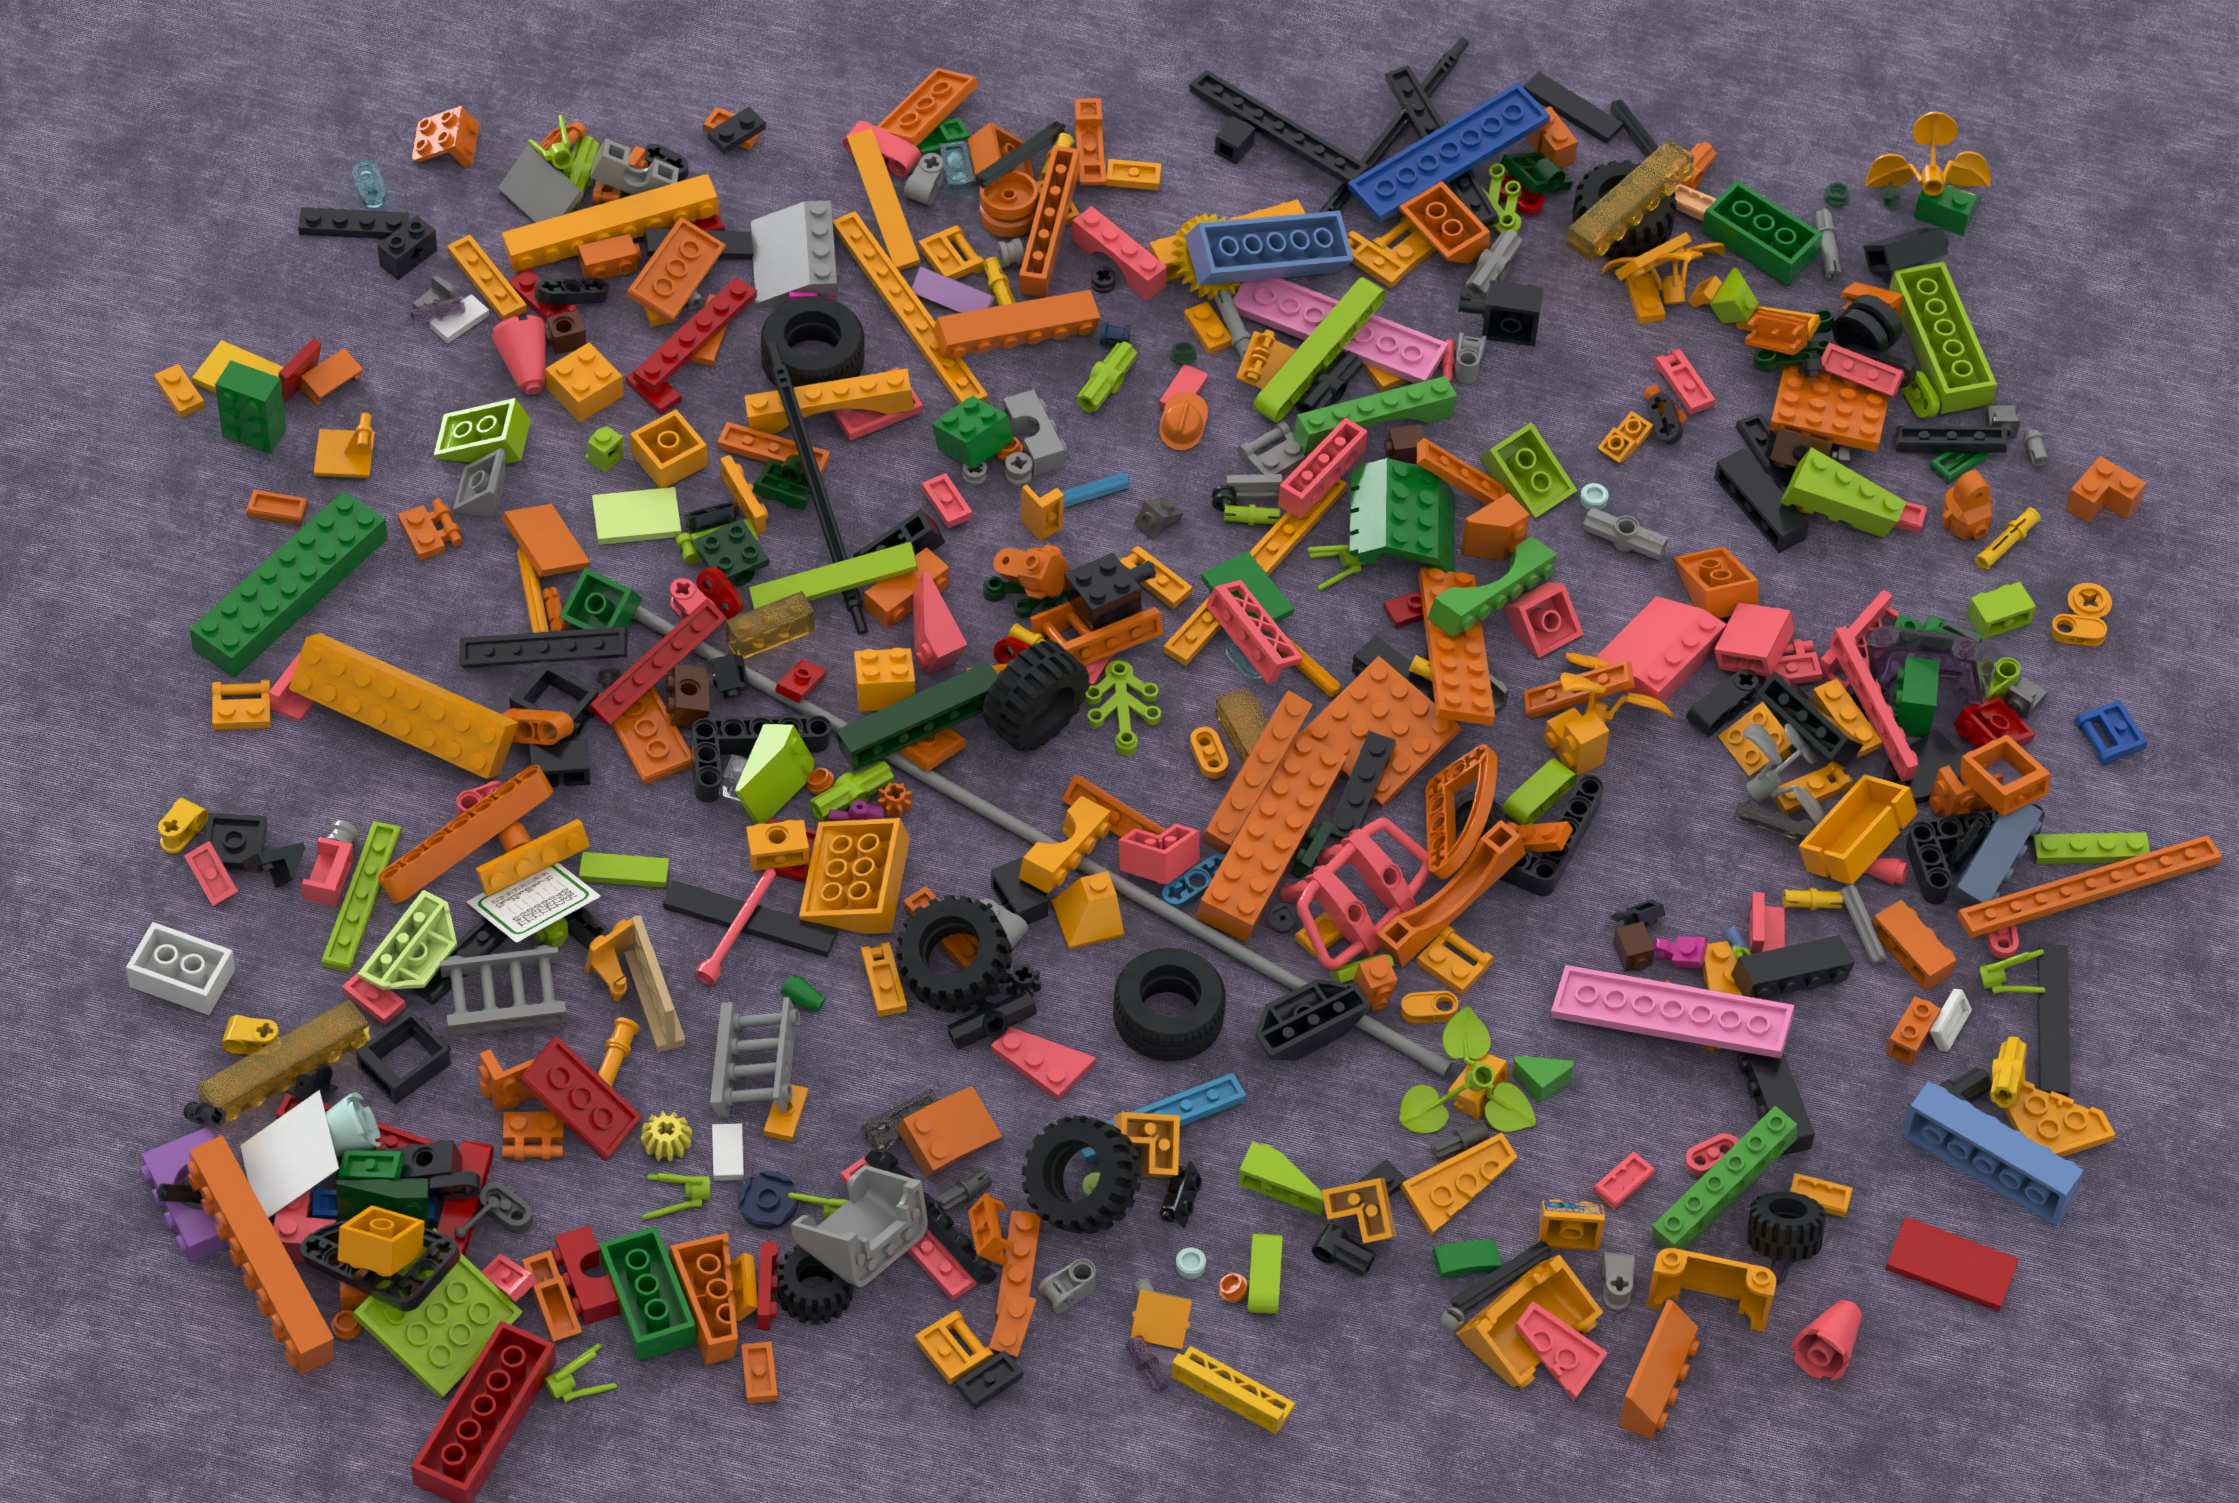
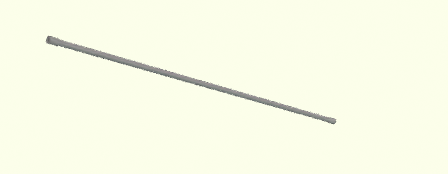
[633,606,1453,1078]

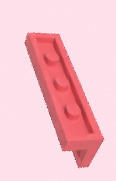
[1206,580,1303,684]
[1820,589,1899,691]

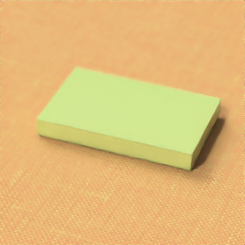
[592,487,681,545]

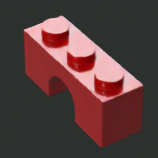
[552,1225,619,1326]

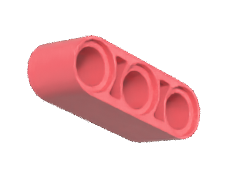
[842,121,922,178]

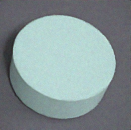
[1580,483,1608,510]
[1175,1247,1206,1279]

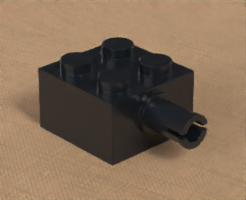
[1458,280,1544,347]
[1064,552,1156,631]

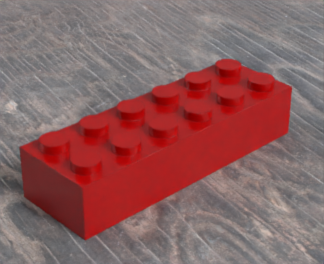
[411,1320,556,1503]

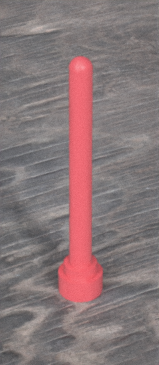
[695,868,776,985]

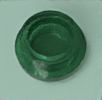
[1882,181,1900,208]
[1823,182,1850,207]
[1170,342,1197,366]

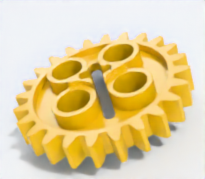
[1171,213,1243,300]

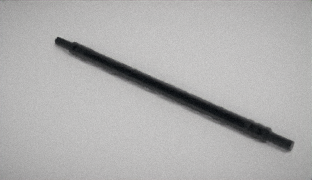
[1318,37,1469,213]
[767,343,868,635]

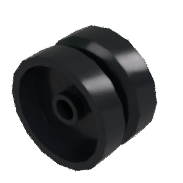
[1832,294,1903,361]

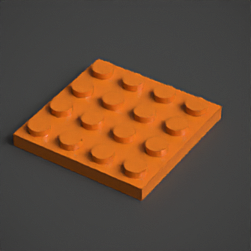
[1769,364,1889,452]
[1301,656,1461,808]

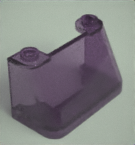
[1866,626,1995,704]

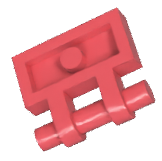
[1763,639,1822,684]

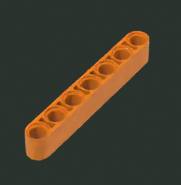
[378,765,553,903]

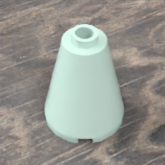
[325,1092,381,1157]

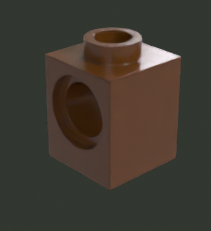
[545,310,586,355]

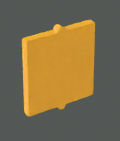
[1130,1289,1192,1349]

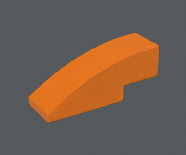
[520,1250,582,1343]

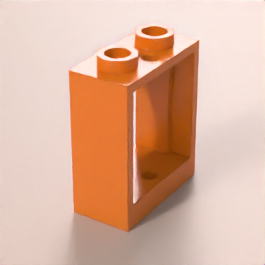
[1960,735,2051,816]

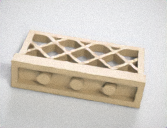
[624,915,686,1053]

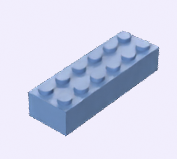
[1185,211,1353,286]
[1902,1081,2084,1226]

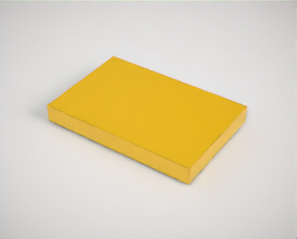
[192,340,283,393]

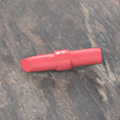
[1441,339,1455,383]

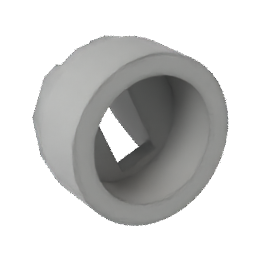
[1440,1307,1465,1334]

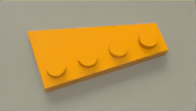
[1702,941,1742,1049]
[1400,1133,1518,1236]

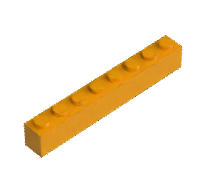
[502,174,720,273]

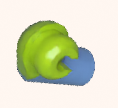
[1722,925,1751,960]

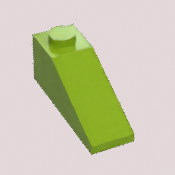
[1238,1141,1324,1216]

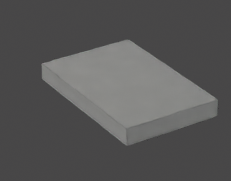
[498,145,584,223]

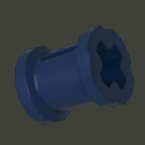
[1100,322,1131,346]

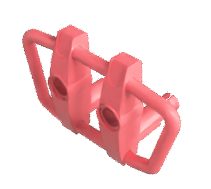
[1281,818,1431,970]

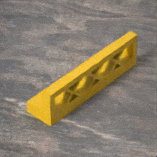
[1171,1346,1295,1434]

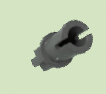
[1430,1121,1489,1159]
[936,1169,992,1212]

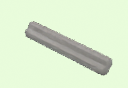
[1840,885,1887,964]

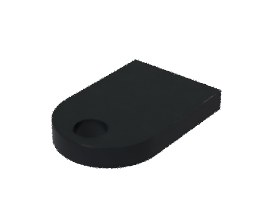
[1883,729,1963,804]

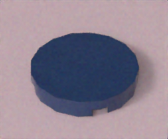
[738,1171,799,1229]

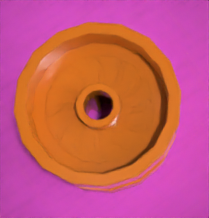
[980,170,1038,237]

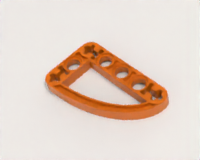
[1425,744,1497,880]

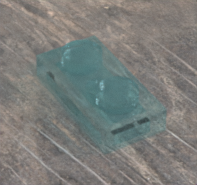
[939,141,975,191]

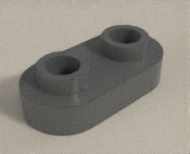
[479,1183,532,1232]

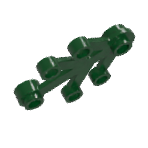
[1753,309,1834,372]
[983,576,1069,618]

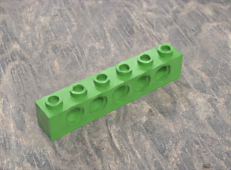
[1652,1106,1797,1250]

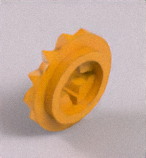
[2067,583,2112,618]

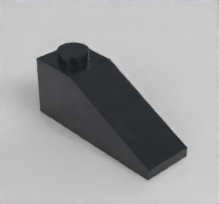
[853,509,946,558]

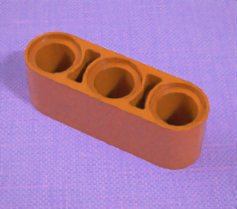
[501,708,574,745]

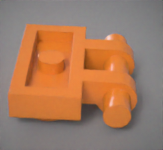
[398,498,463,561]
[502,1112,564,1161]

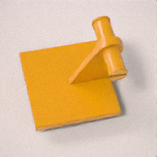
[314,413,375,478]
[584,916,635,1002]

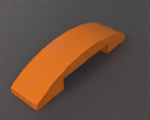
[1074,98,1106,186]

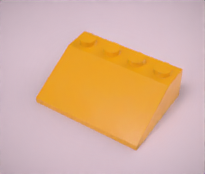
[799,818,910,934]

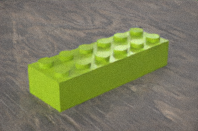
[1889,262,1997,414]

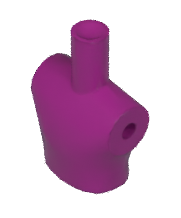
[828,800,883,821]

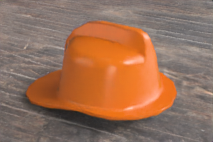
[1159,392,1208,451]

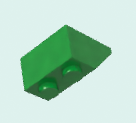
[1914,183,1982,236]

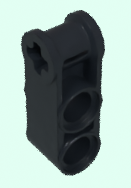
[1686,669,1759,737]

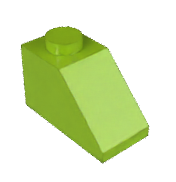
[1710,268,1759,324]

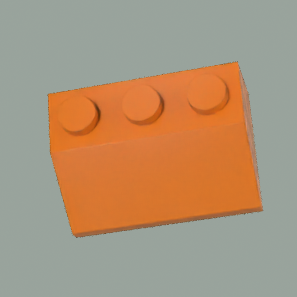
[1399,181,1490,264]

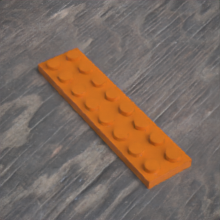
[1418,567,1495,726]

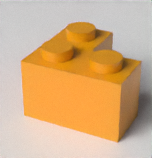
[1544,707,1610,777]
[1113,1112,1180,1179]
[1322,1178,1397,1243]

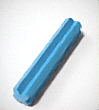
[1061,472,1130,507]

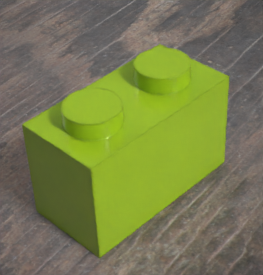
[1967,582,2036,639]

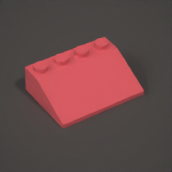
[1591,596,1726,712]

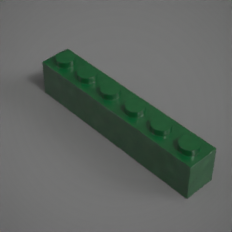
[836,661,998,771]

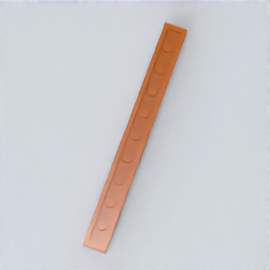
[1957,835,2222,938]

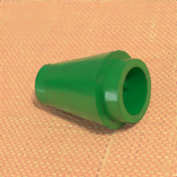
[780,974,826,1013]

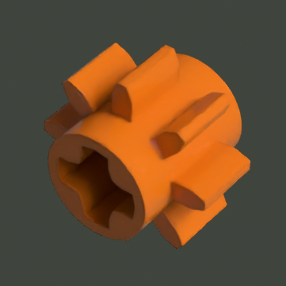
[878,782,912,818]

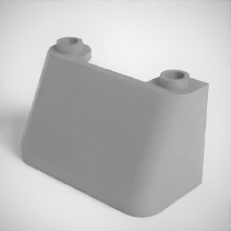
[791,1165,928,1287]

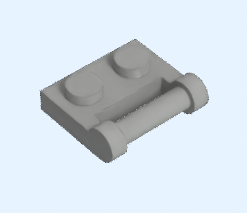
[1237,421,1310,476]

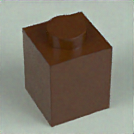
[1384,424,1425,464]
[1613,922,1655,972]

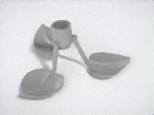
[1742,723,1825,826]

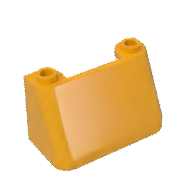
[1646,1248,1776,1332]
[1456,1254,1603,1388]

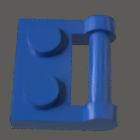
[2074,700,2148,766]

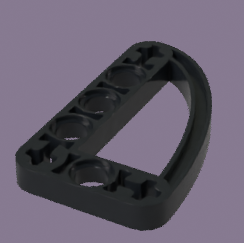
[299,1220,461,1312]

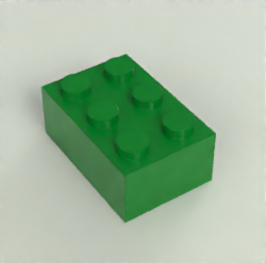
[215,360,287,453]

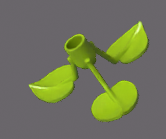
[1399,1006,1536,1134]

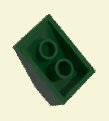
[336,1178,429,1229]

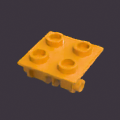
[1236,330,1296,390]
[1718,702,1793,777]

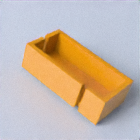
[1798,774,1918,885]

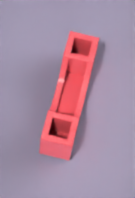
[1072,206,1167,301]

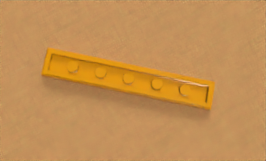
[847,128,921,271]

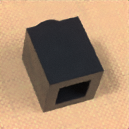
[1214,117,1255,165]

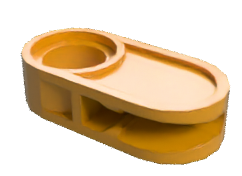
[2050,614,2107,646]
[1400,991,1458,1024]

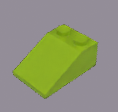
[434,398,531,464]
[1479,422,1578,519]
[735,724,815,825]

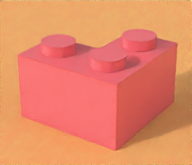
[1118,823,1200,885]
[273,1191,338,1265]

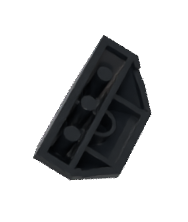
[1255,980,1372,1061]

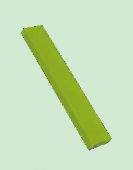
[749,542,918,616]
[321,821,402,973]

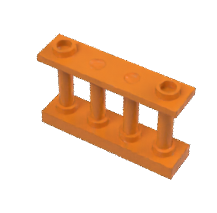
[1030,602,1163,666]

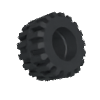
[1747,1191,1825,1262]
[777,1245,853,1325]

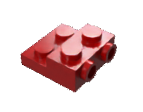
[1954,696,2036,750]

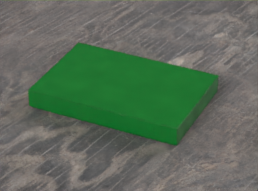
[1201,551,1294,631]

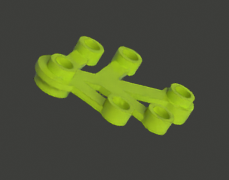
[1481,163,1522,234]
[1085,660,1161,756]

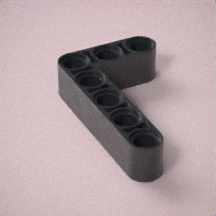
[690,715,832,803]
[1499,775,1604,896]
[1906,803,2045,905]

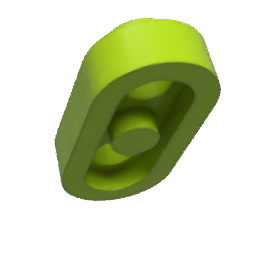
[1902,371,1940,418]

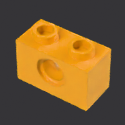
[746,820,809,871]

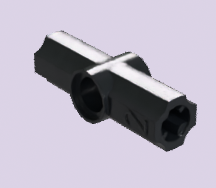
[1297,351,1362,413]
[947,989,1037,1050]

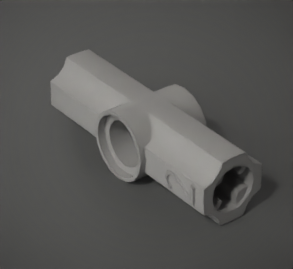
[1465,229,1523,299]
[1582,507,1669,560]

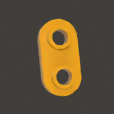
[1190,727,1228,779]

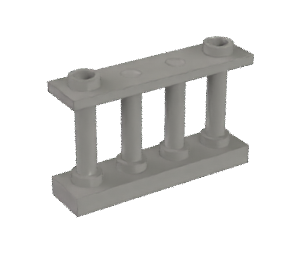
[440,945,567,1037]
[710,997,800,1119]

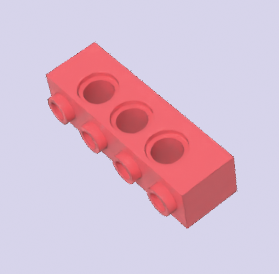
[1278,418,1368,519]

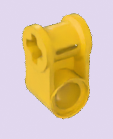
[158,798,208,854]
[221,1015,282,1058]

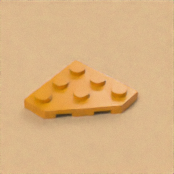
[2003,1081,2116,1157]

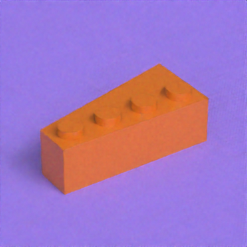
[669,1233,738,1365]

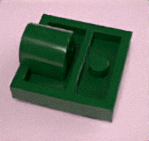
[1500,152,1573,194]
[752,454,812,510]
[693,519,769,586]

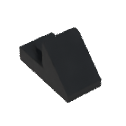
[242,842,305,888]

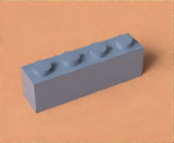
[1951,804,2043,906]

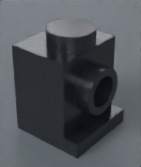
[707,654,749,699]

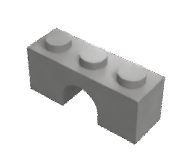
[590,139,679,195]
[1003,389,1067,476]

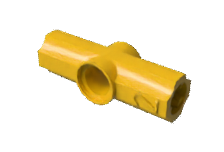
[1990,1037,2027,1108]

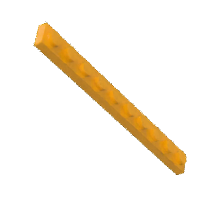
[832,211,988,404]
[1163,479,1348,666]

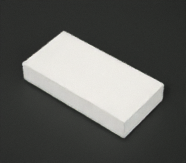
[430,294,489,344]
[1929,989,1972,1052]
[712,1124,744,1181]

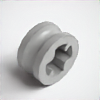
[962,462,987,486]

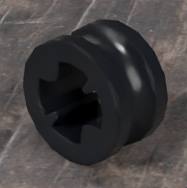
[1091,266,1116,293]
[1212,485,1237,511]

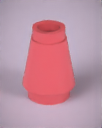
[1864,858,1908,886]

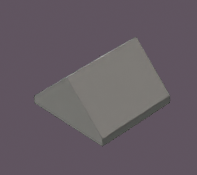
[453,448,506,518]

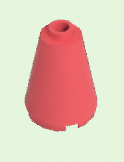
[491,315,546,395]
[1791,1300,1862,1381]

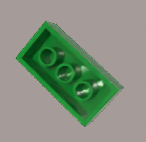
[1702,180,1823,286]
[599,1226,696,1361]

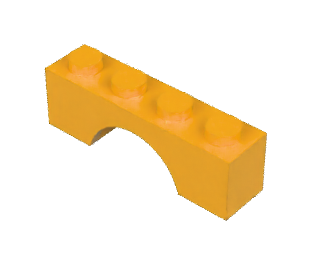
[1019,796,1111,894]

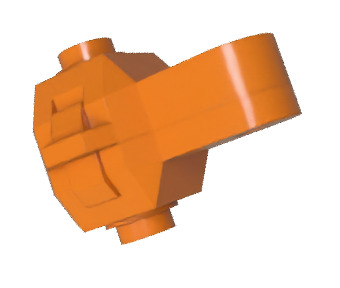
[1941,470,1993,540]
[993,544,1070,600]

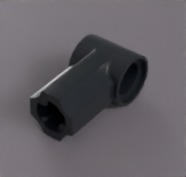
[1938,1067,1992,1103]
[1311,1224,1376,1277]

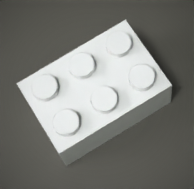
[126,922,235,1015]

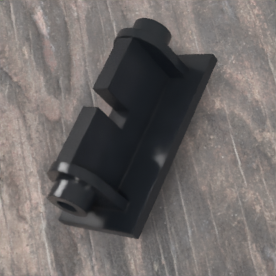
[285,1063,338,1102]
[1160,1161,1202,1228]

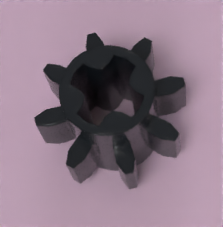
[1005,964,1041,999]

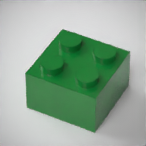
[931,395,1014,469]
[559,567,643,630]
[1892,656,1940,738]

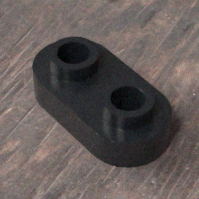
[684,502,740,532]

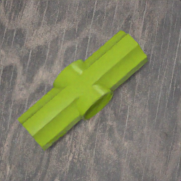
[563,135,600,211]
[1076,341,1137,413]
[809,760,894,822]

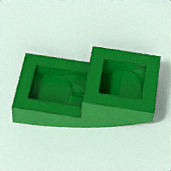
[916,118,971,158]
[1432,1240,1502,1277]

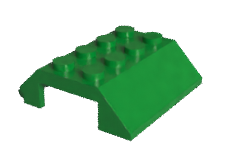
[1349,458,1455,573]

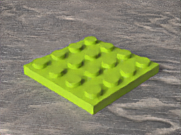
[351,1228,522,1400]

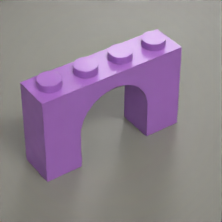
[140,1126,230,1263]

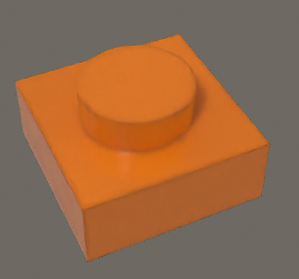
[628,146,648,169]

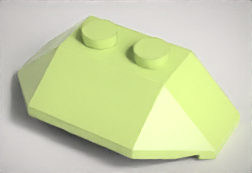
[358,890,457,990]

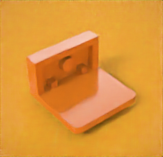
[412,106,480,168]
[1929,765,2004,817]
[477,1049,536,1112]

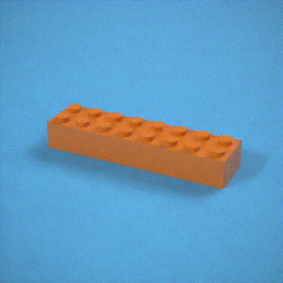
[1195,732,1347,943]
[187,1135,334,1376]

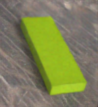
[579,852,669,888]

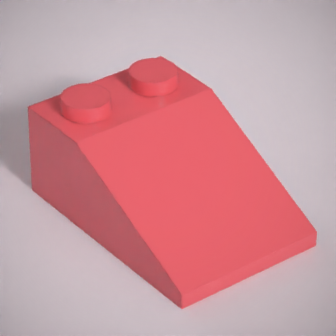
[913,571,968,675]

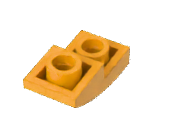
[1597,411,1654,464]

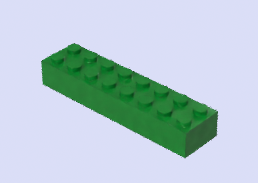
[190,491,387,678]

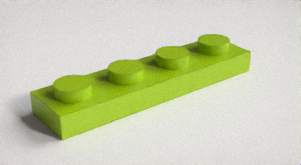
[2032,832,2150,864]

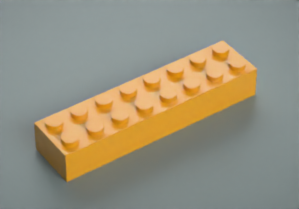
[289,633,519,779]

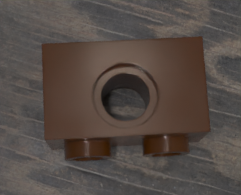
[1770,424,1833,469]
[665,664,710,728]

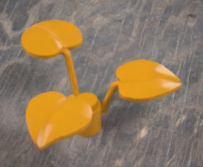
[1865,112,1991,196]
[1602,243,1725,305]
[1560,653,1673,724]

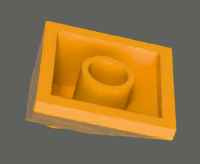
[1051,871,1124,950]

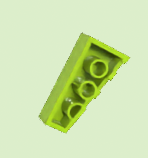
[1780,447,1906,538]

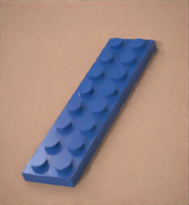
[1348,83,1550,223]

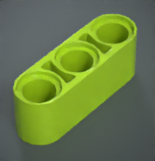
[1502,758,1577,825]
[1247,1233,1283,1314]

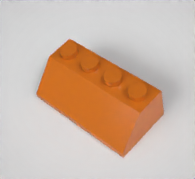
[1619,1299,1701,1440]

